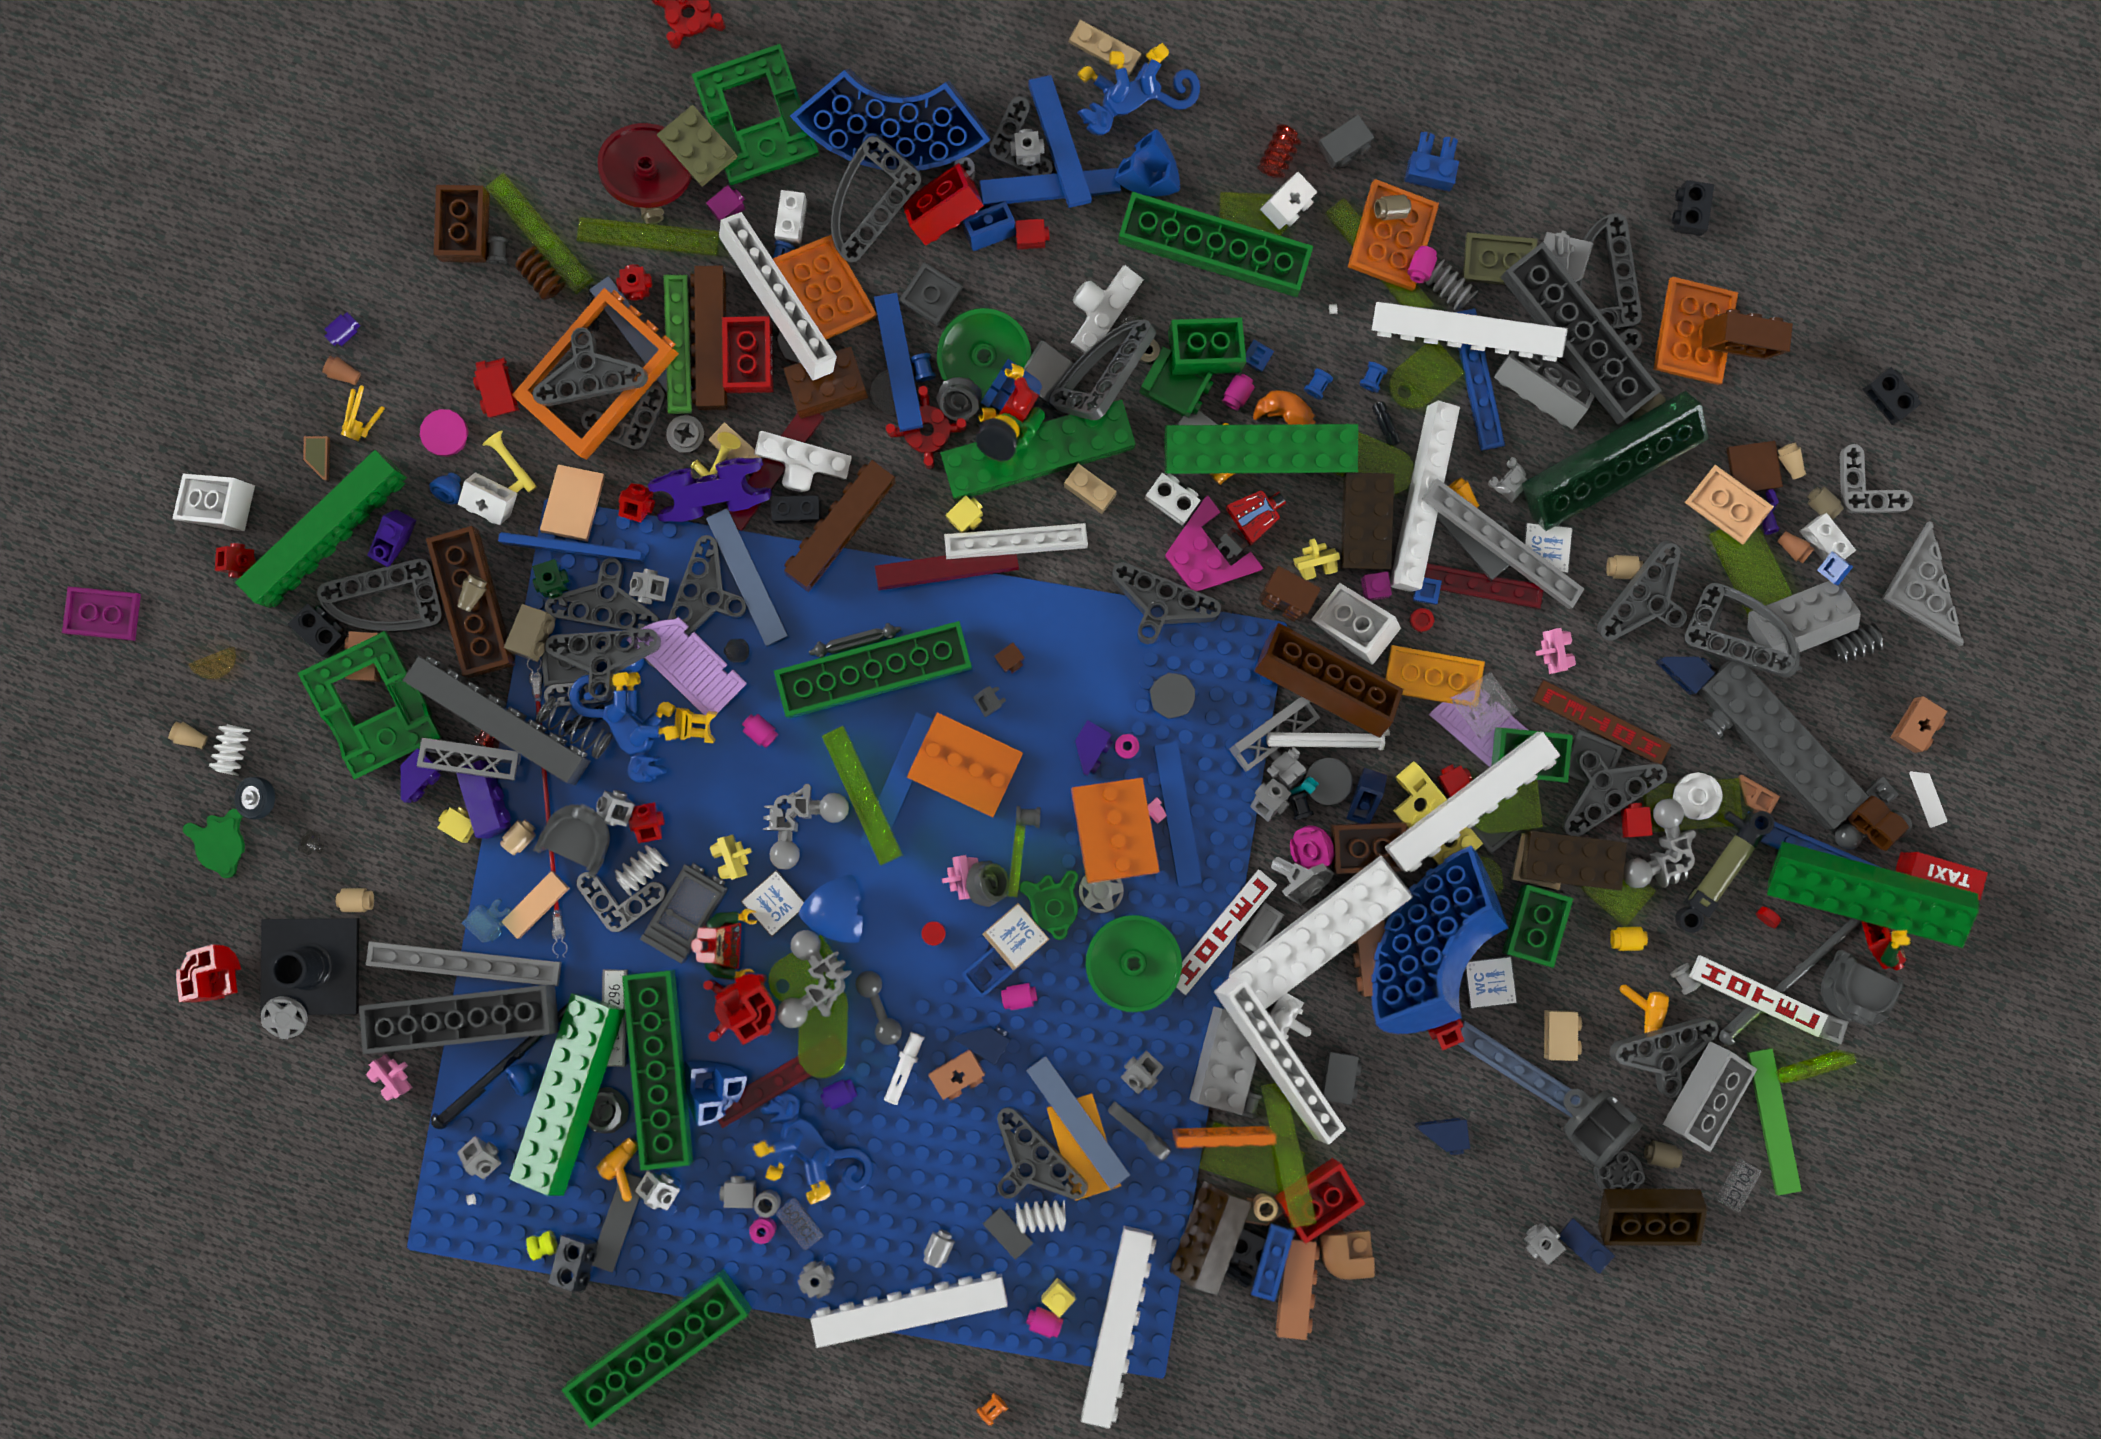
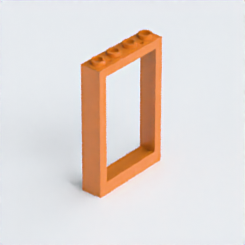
[512,288,679,460]

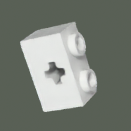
[1260,172,1317,230]
[458,472,517,525]

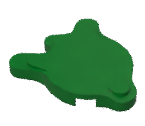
[183,809,245,878]
[1019,870,1078,940]

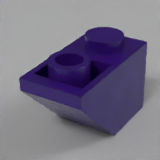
[367,509,417,567]
[1075,720,1113,776]
[401,748,442,803]

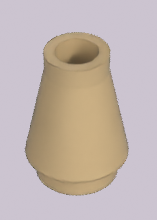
[1778,443,1806,480]
[168,721,208,749]

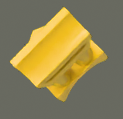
[675,707,718,743]

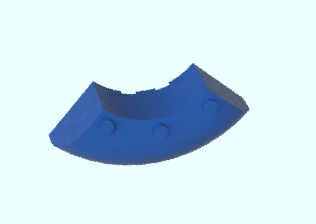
[790,68,991,170]
[1371,845,1508,1034]

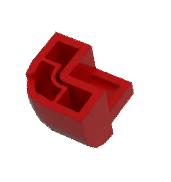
[176,945,241,1002]
[715,974,776,1045]

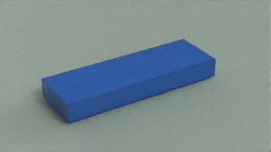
[1251,1223,1295,1302]

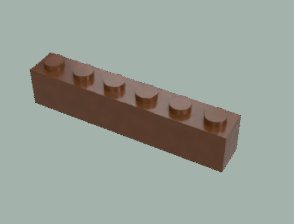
[691,265,728,410]
[784,460,896,592]

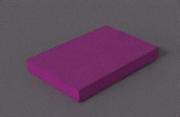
[62,586,141,641]

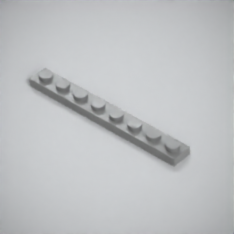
[1422,479,1584,609]
[366,941,562,986]

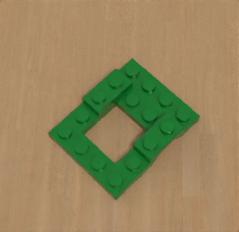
[692,44,819,185]
[298,631,442,779]

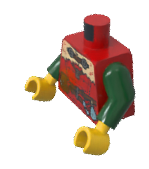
[691,909,757,980]
[1862,921,1910,970]

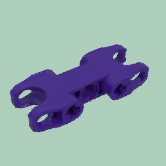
[648,457,772,522]

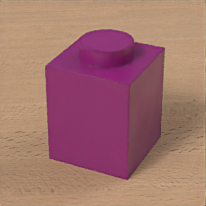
[706,185,745,221]
[1361,572,1392,601]

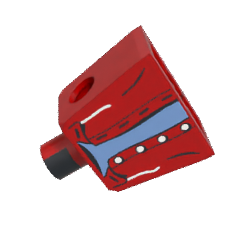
[1226,490,1286,546]

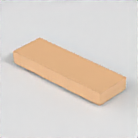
[501,871,570,939]

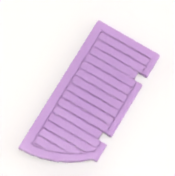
[627,617,747,715]
[1429,689,1528,767]

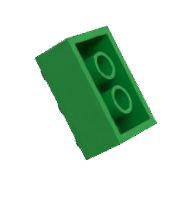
[1168,318,1246,375]
[1491,727,1573,783]
[1502,884,1573,968]

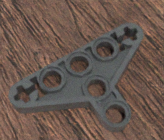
[533,328,648,406]
[668,535,747,637]
[1597,541,1687,641]
[545,558,660,630]
[1112,562,1221,644]
[545,629,661,702]
[1562,749,1667,837]
[1610,1017,1719,1098]
[997,1107,1088,1200]

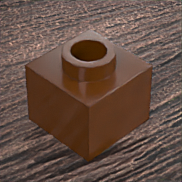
[994,642,1025,673]

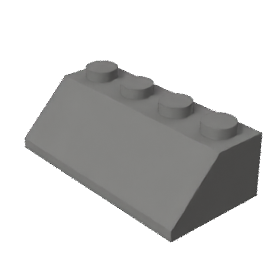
[1494,350,1595,430]
[1663,1041,1757,1152]

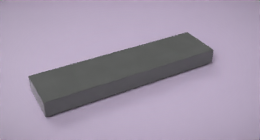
[1436,512,1510,581]
[592,1172,643,1272]

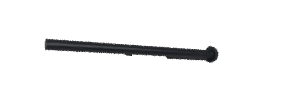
[431,1003,568,1129]

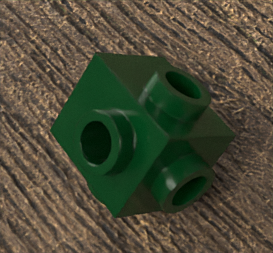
[532,559,569,599]

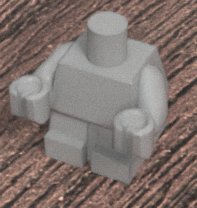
[1488,457,1529,503]
[1267,747,1307,790]

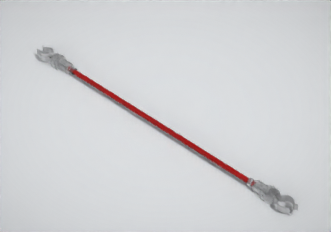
[527,659,568,958]

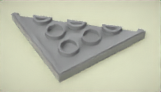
[1881,521,1964,646]

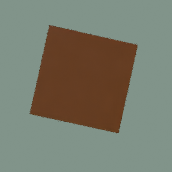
[1726,441,1783,492]

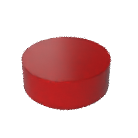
[1410,608,1434,632]
[1756,906,1781,928]
[922,921,946,946]

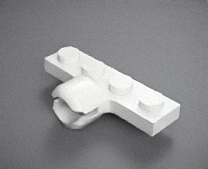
[1071,265,1144,353]
[754,431,852,492]

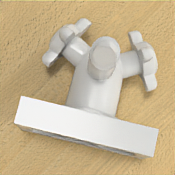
[1269,993,1311,1040]

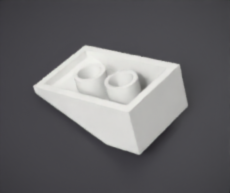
[172,474,255,531]
[1311,583,1401,665]

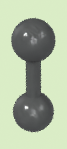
[1835,812,1912,850]
[855,971,902,1045]

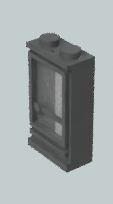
[640,863,729,964]

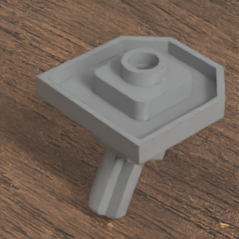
[1544,230,1593,282]
[1271,857,1334,905]

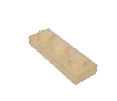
[1069,20,1141,76]

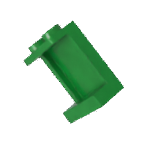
[1139,347,1214,418]

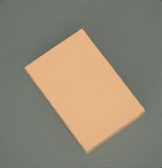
[540,465,605,542]
[1685,465,1774,545]

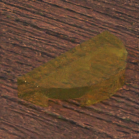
[188,647,236,679]

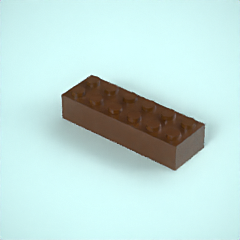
[426,526,515,678]
[1254,623,1404,738]

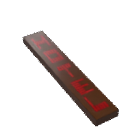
[1532,680,1671,764]

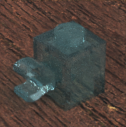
[462,899,511,943]

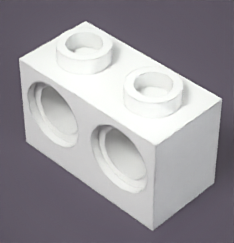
[774,190,807,246]
[1145,473,1201,526]
[1799,513,1856,562]

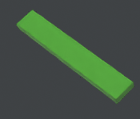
[664,275,692,414]
[1747,1048,1802,1196]

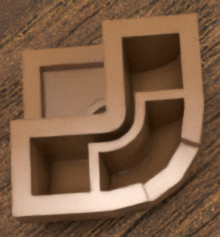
[1319,1229,1375,1280]

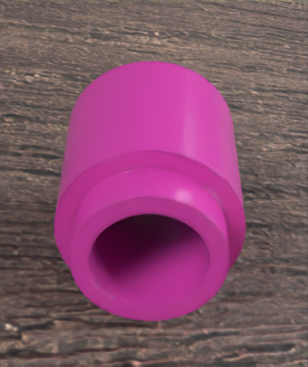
[1407,246,1437,283]
[1222,374,1255,411]
[742,714,778,748]
[1115,734,1139,759]
[1001,983,1038,1011]
[750,1217,777,1244]
[1026,1307,1063,1338]

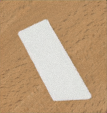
[1909,771,1947,828]

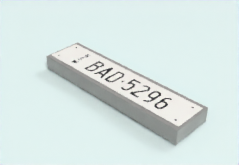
[602,969,628,1067]

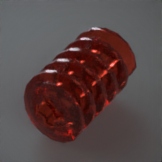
[1257,124,1302,178]

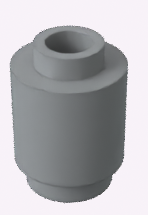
[754,1190,781,1217]
[923,1229,955,1268]

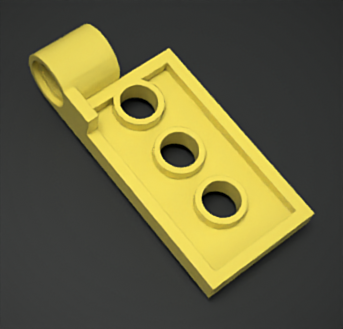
[1393,761,1483,865]

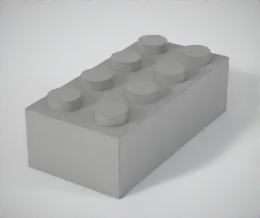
[1747,581,1861,662]
[1189,1006,1258,1115]

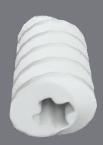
[209,724,251,776]
[614,845,669,896]
[1016,1200,1066,1233]

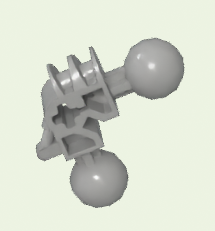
[763,784,849,870]
[1623,799,1696,888]
[777,930,851,1028]

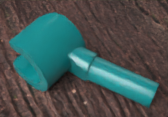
[1289,776,1319,796]

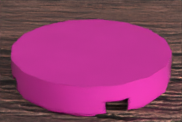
[420,409,469,457]
[1290,825,1335,869]

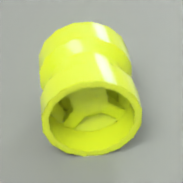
[526,1230,558,1261]

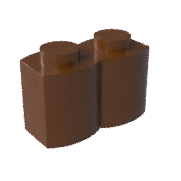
[1848,795,1909,851]

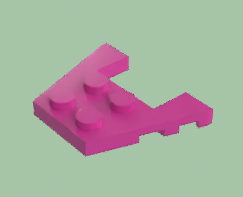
[1165,496,1263,592]

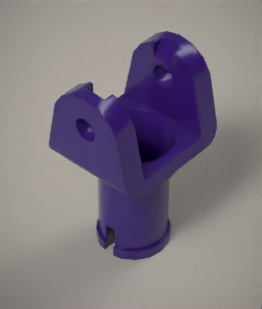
[1761,489,1779,535]

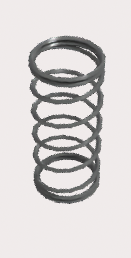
[536,696,613,759]

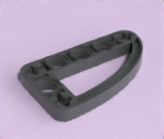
[831,135,922,262]
[1576,213,1642,330]
[1049,320,1156,420]
[317,559,444,632]
[1685,583,1800,677]

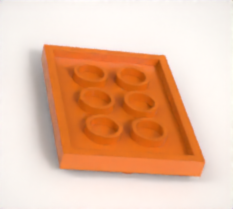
[1348,179,1439,291]
[773,235,877,340]
[1653,277,1738,385]
[907,712,1023,817]
[1071,778,1159,884]
[1172,1126,1276,1148]

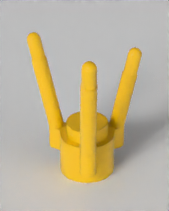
[341,385,384,441]

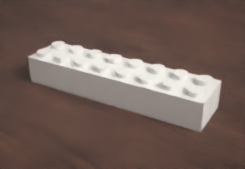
[1229,855,1412,1009]

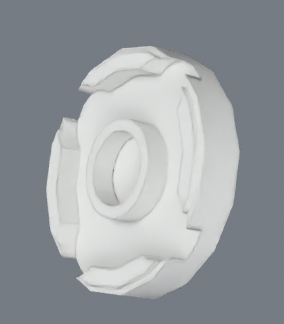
[1673,772,1723,820]

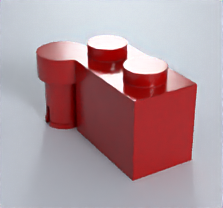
[473,357,519,418]

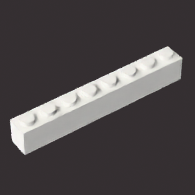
[719,212,836,381]
[1372,302,1568,361]
[1390,400,1460,592]
[1384,732,1560,872]
[1214,976,1346,1145]
[1081,1226,1156,1429]
[811,1271,1008,1348]

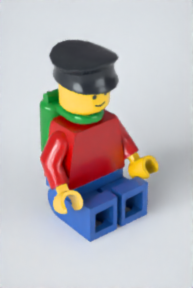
[976,359,1045,462]

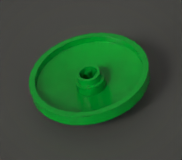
[937,308,1031,404]
[1086,915,1182,1012]

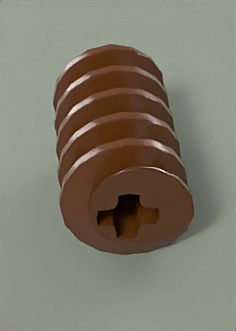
[515,246,566,300]

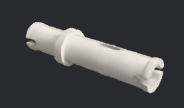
[884,1032,925,1105]

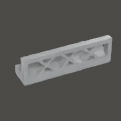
[1229,697,1320,772]
[417,738,521,781]

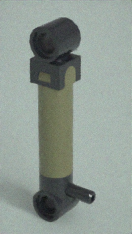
[1675,810,1774,933]

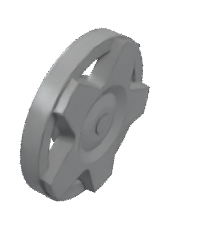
[1079,874,1124,913]
[261,997,308,1039]

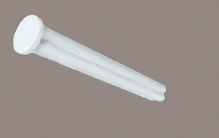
[1266,732,1385,750]

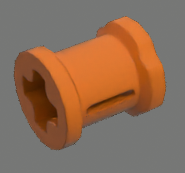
[976,1393,1009,1426]

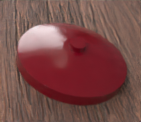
[597,123,692,208]

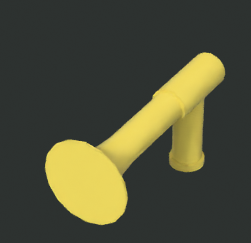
[483,431,537,493]
[691,432,741,477]

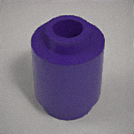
[324,312,360,347]
[820,1079,858,1111]

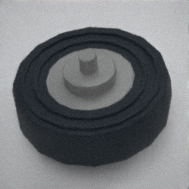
[235,777,275,820]

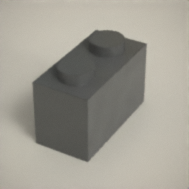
[1317,114,1374,169]
[1321,1050,1362,1105]

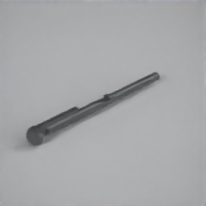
[1719,918,1862,1046]

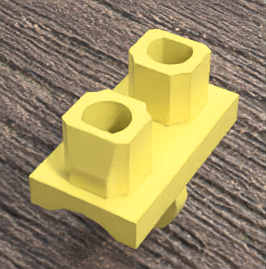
[1293,539,1340,580]
[710,835,752,880]

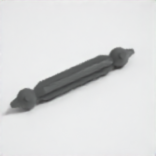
[809,623,901,658]

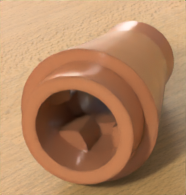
[322,356,361,385]
[1777,531,1815,564]

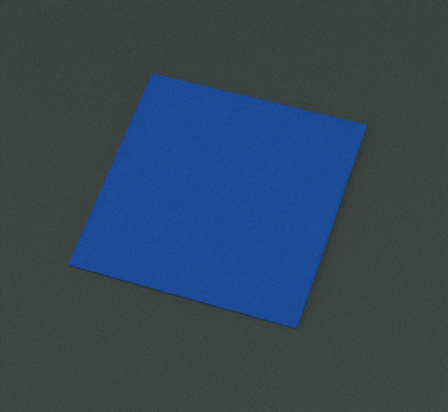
[407,499,1287,1378]

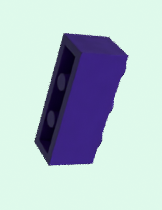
[456,760,511,839]

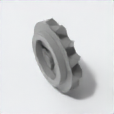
[666,415,704,453]

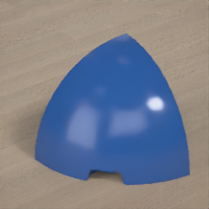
[1115,129,1180,196]
[798,875,863,943]
[685,1061,747,1126]

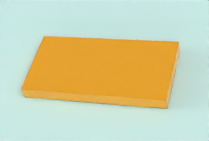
[1385,645,1485,708]
[1046,1093,1121,1201]

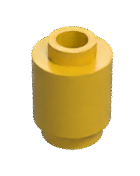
[1610,926,1648,951]

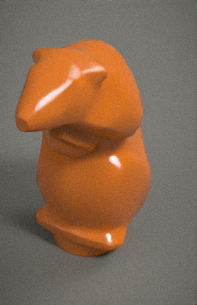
[1253,390,1316,424]

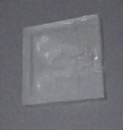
[1451,672,1519,738]

